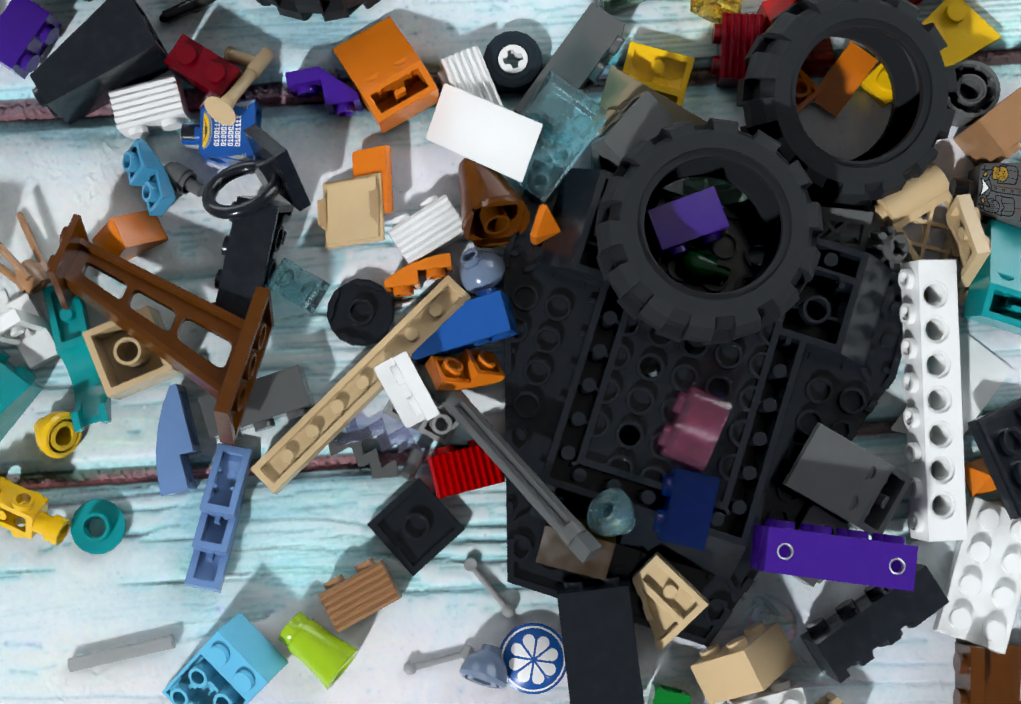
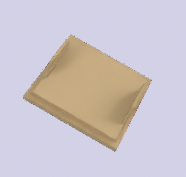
[317,173,385,249]

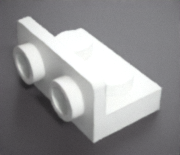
[374,351,440,428]

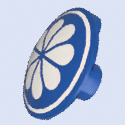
[500,623,566,694]

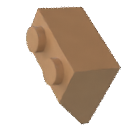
[953,87,1021,167]

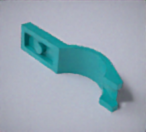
[42,285,111,433]

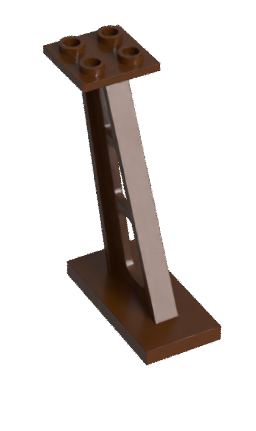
[47,214,274,445]

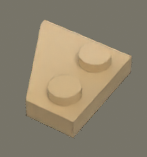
[946,194,991,288]
[632,551,709,651]

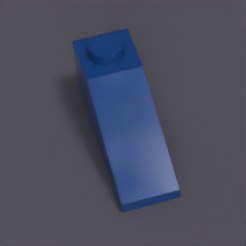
[412,288,519,363]

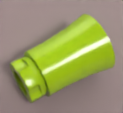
[278,611,359,690]

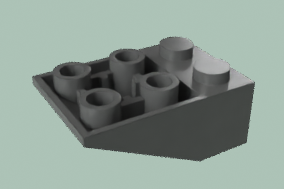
[782,422,913,537]

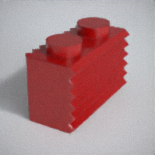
[428,439,506,499]

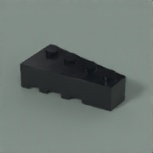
[209,195,294,332]
[800,564,949,683]

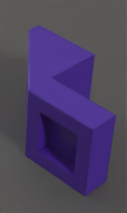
[285,67,363,117]

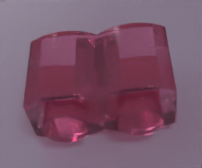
[657,386,732,472]

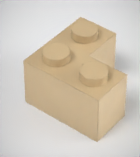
[690,621,798,704]

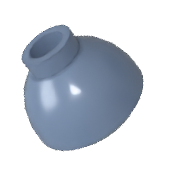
[460,248,505,294]
[459,644,508,689]

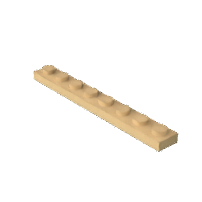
[250,275,472,495]

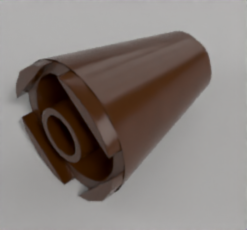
[458,158,530,248]

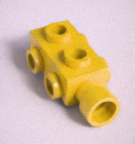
[0,476,71,546]

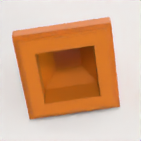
[530,204,561,245]
[964,457,997,497]

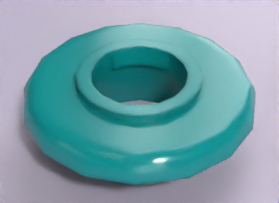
[71,499,126,554]

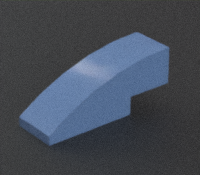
[156,384,202,497]

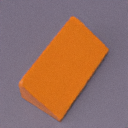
[352,145,393,216]

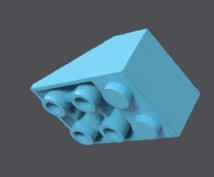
[162,612,289,704]

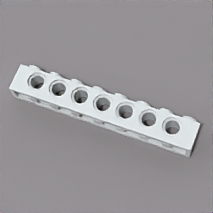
[898,260,967,542]

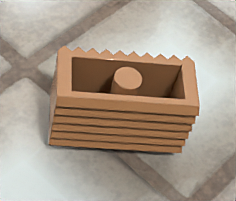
[318,557,402,633]

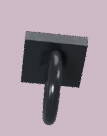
[202,124,311,219]

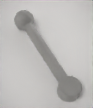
[464,558,515,617]
[403,645,475,675]

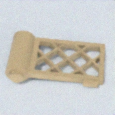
[870,163,970,304]

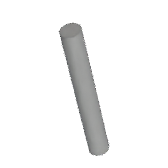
[68,634,176,672]

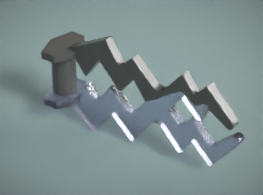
[328,418,428,482]

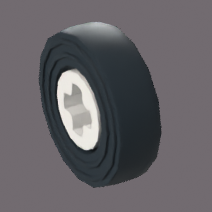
[483,31,543,92]

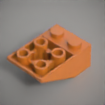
[332,16,440,134]

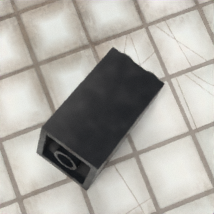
[30,0,170,125]
[557,573,644,704]

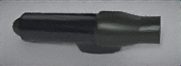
[159,0,216,24]

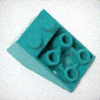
[961,219,1021,335]

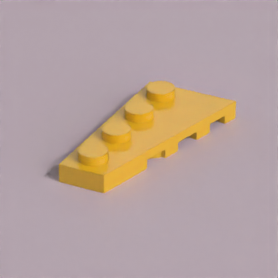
[860,0,1001,108]

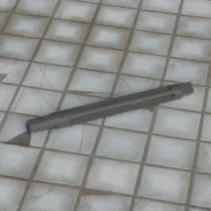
[418,360,602,563]

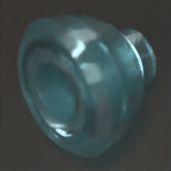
[587,487,635,537]

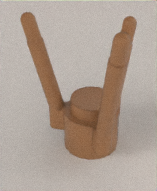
[0,212,51,295]

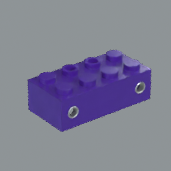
[749,518,918,592]

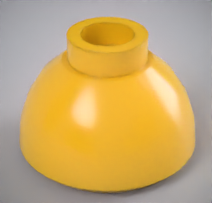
[34,411,83,459]

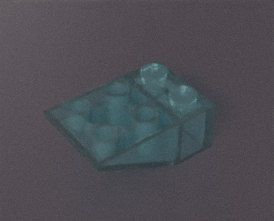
[507,70,607,202]

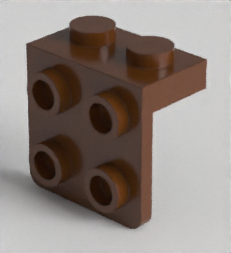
[953,642,1021,704]

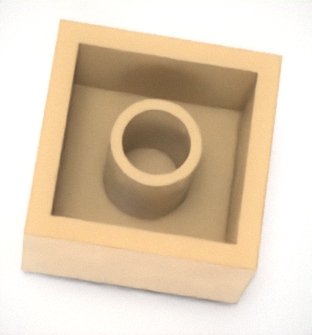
[82,305,182,400]

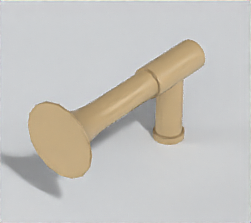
[204,46,275,126]

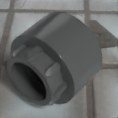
[947,60,1001,127]

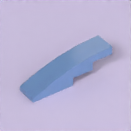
[184,443,253,593]

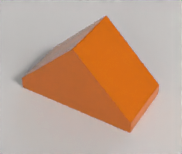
[92,210,169,261]

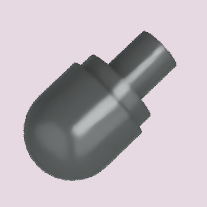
[163,162,206,197]

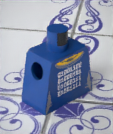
[181,99,262,166]

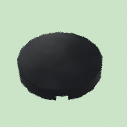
[327,279,395,347]

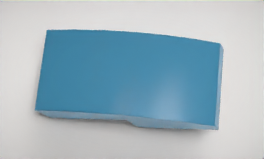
[122,138,176,217]

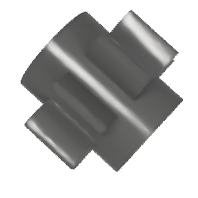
[865,226,909,269]

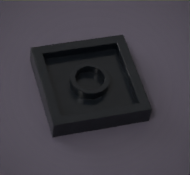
[367,478,465,576]

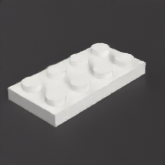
[933,497,1021,654]

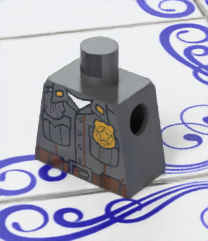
[949,162,1021,228]

